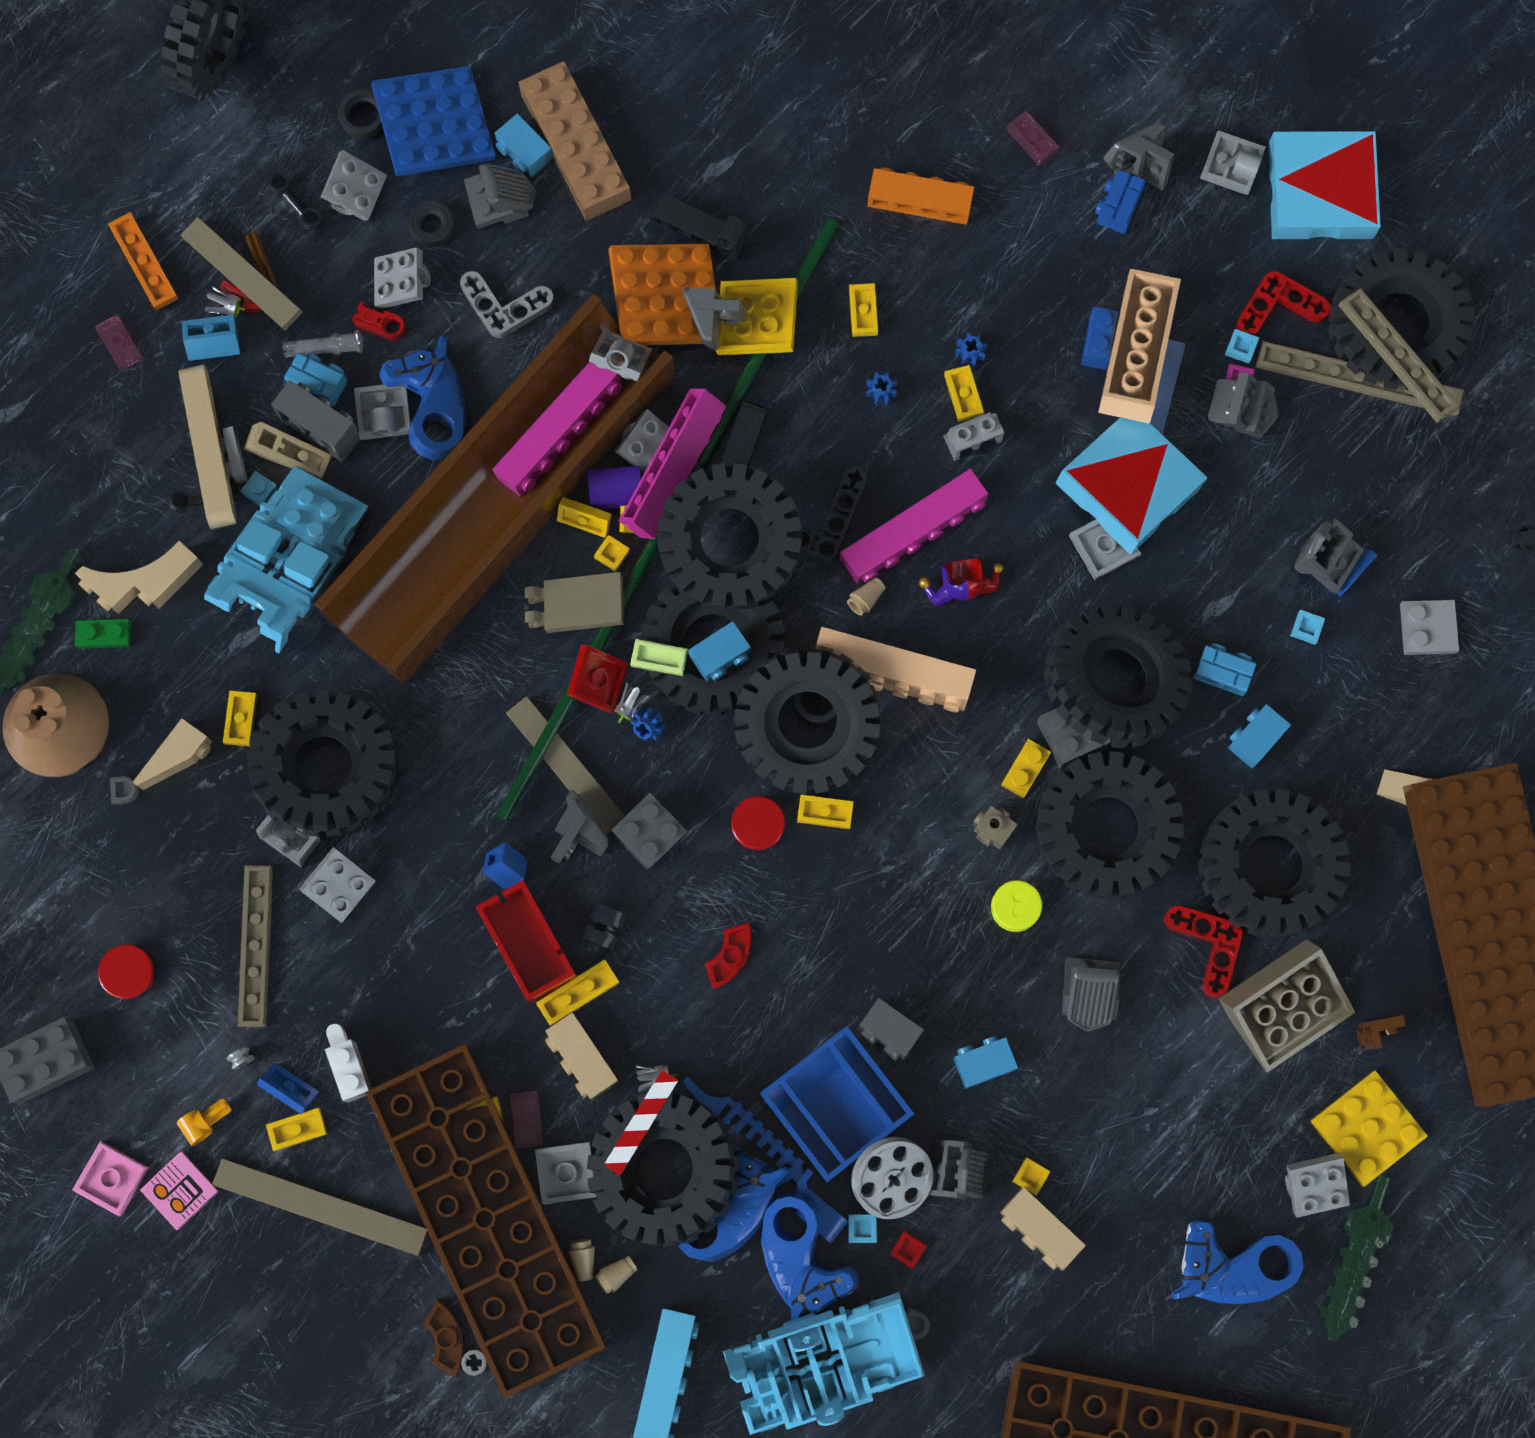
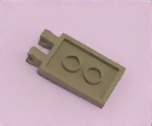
[525,572,624,633]

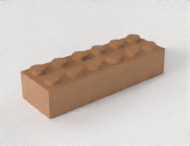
[518,61,631,221]

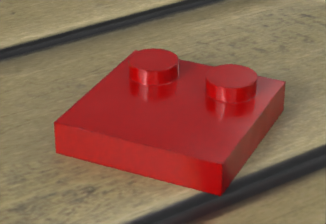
[567,645,628,713]

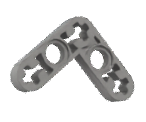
[460,271,554,338]

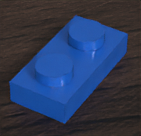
[257,1062,319,1114]

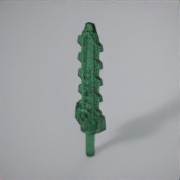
[0,547,81,693]
[1320,1175,1394,1342]

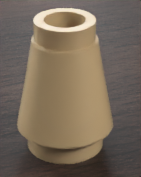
[847,578,885,616]
[568,1238,595,1281]
[594,1256,637,1295]

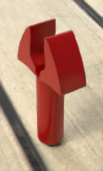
[220,280,263,312]

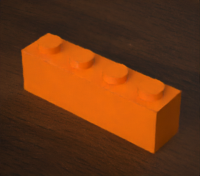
[868,168,974,225]

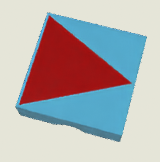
[1268,131,1380,239]
[1056,417,1207,555]

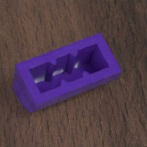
[588,466,641,509]

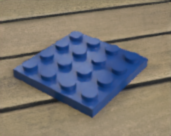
[372,66,495,176]

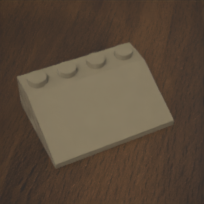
[1219,939,1355,1073]

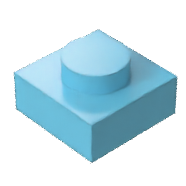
[1225,329,1259,364]
[240,471,278,506]
[1290,610,1325,645]
[848,1215,877,1243]

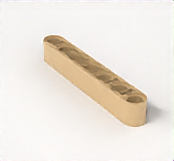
[179,364,237,530]

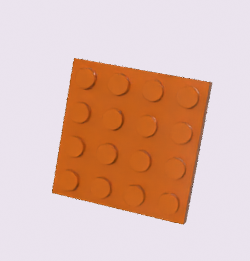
[608,244,716,345]

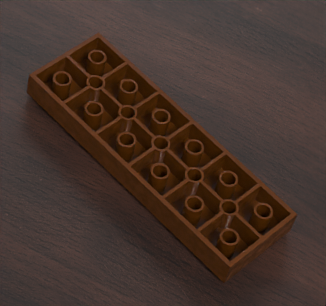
[1403,763,1535,1107]
[365,1044,608,1399]
[1000,1360,1351,1438]

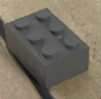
[271,380,360,463]
[0,1017,94,1105]

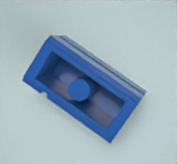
[1095,170,1146,234]
[1081,307,1118,369]

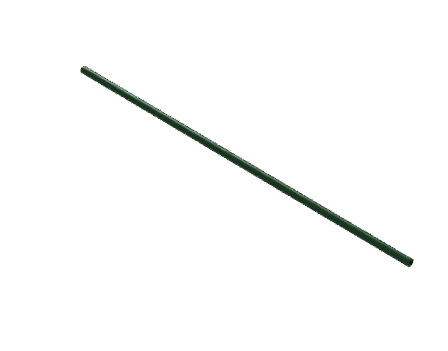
[496,218,839,821]

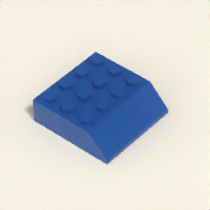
[760,1026,914,1183]

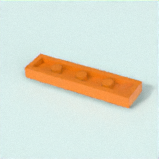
[108,212,179,311]

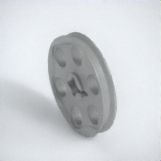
[851,1137,933,1219]

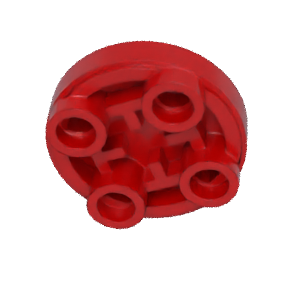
[731,796,785,850]
[98,944,154,999]

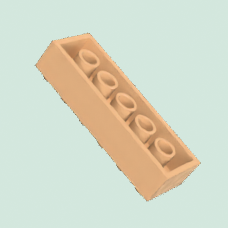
[1098,269,1181,424]
[815,627,976,712]

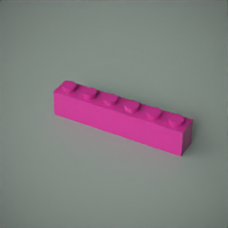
[492,362,623,497]
[619,389,726,539]
[840,469,988,584]

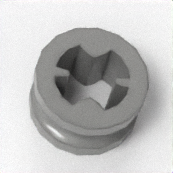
[226,1046,255,1070]
[461,1350,488,1376]

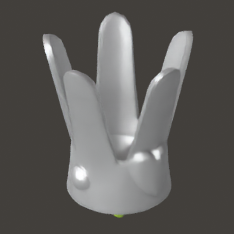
[205,286,245,317]
[614,682,650,723]
[636,1065,677,1093]

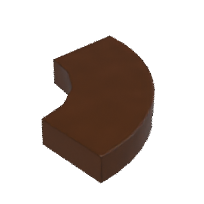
[423,1299,465,1377]

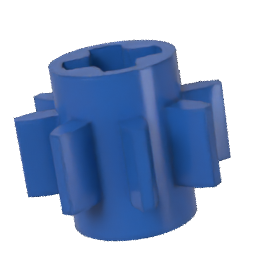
[955,333,987,367]
[866,372,897,405]
[630,707,666,741]

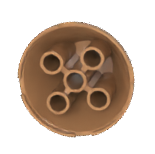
[3,673,109,777]

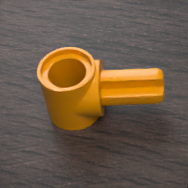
[177,1098,232,1146]

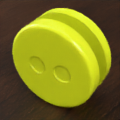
[991,880,1042,932]

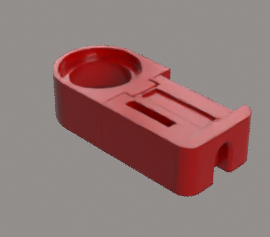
[352,302,406,341]

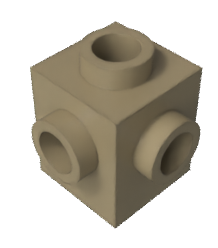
[974,806,1017,850]

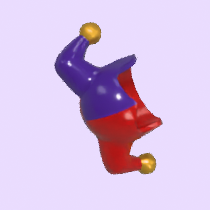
[919,558,1003,607]

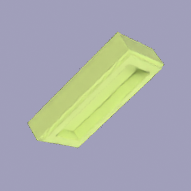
[630,639,688,676]

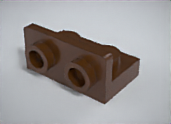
[1357,1015,1406,1050]

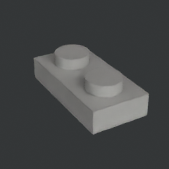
[220,426,248,484]

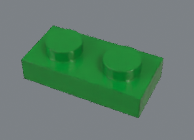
[75,619,131,649]

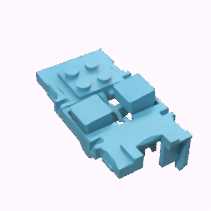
[204,466,369,654]
[723,1292,925,1435]

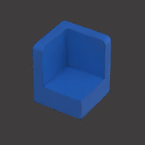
[483,842,528,889]

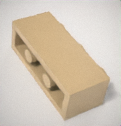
[545,1013,619,1101]
[999,1187,1086,1270]

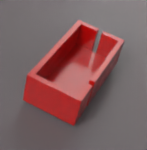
[476,880,577,1004]

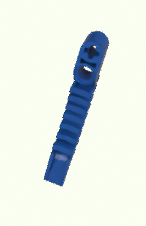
[683,1076,848,1243]

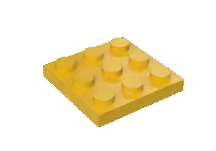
[716,278,798,355]
[1310,1070,1428,1187]

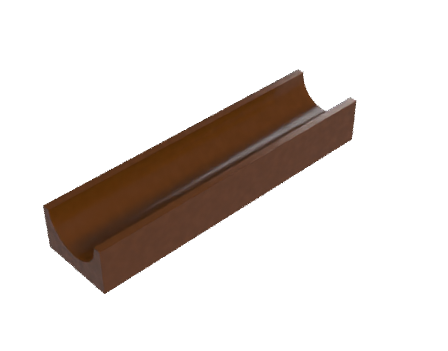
[315,293,675,685]

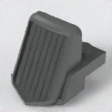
[1103,122,1174,190]
[464,163,536,229]
[681,287,747,350]
[1208,372,1278,438]
[1294,519,1364,593]
[550,790,608,863]
[1062,957,1120,1032]
[928,1140,988,1200]

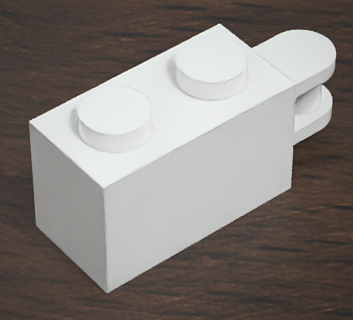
[325,1024,372,1103]

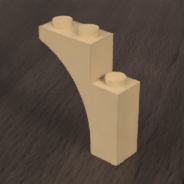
[75,541,203,614]

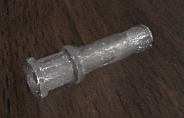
[283,330,363,358]

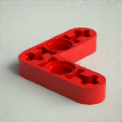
[1236,271,1330,336]
[1164,906,1242,998]

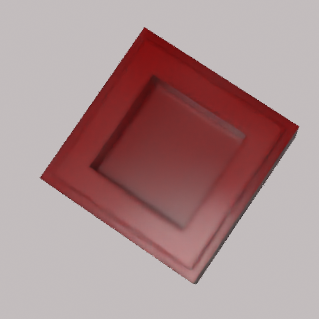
[890,1231,927,1269]

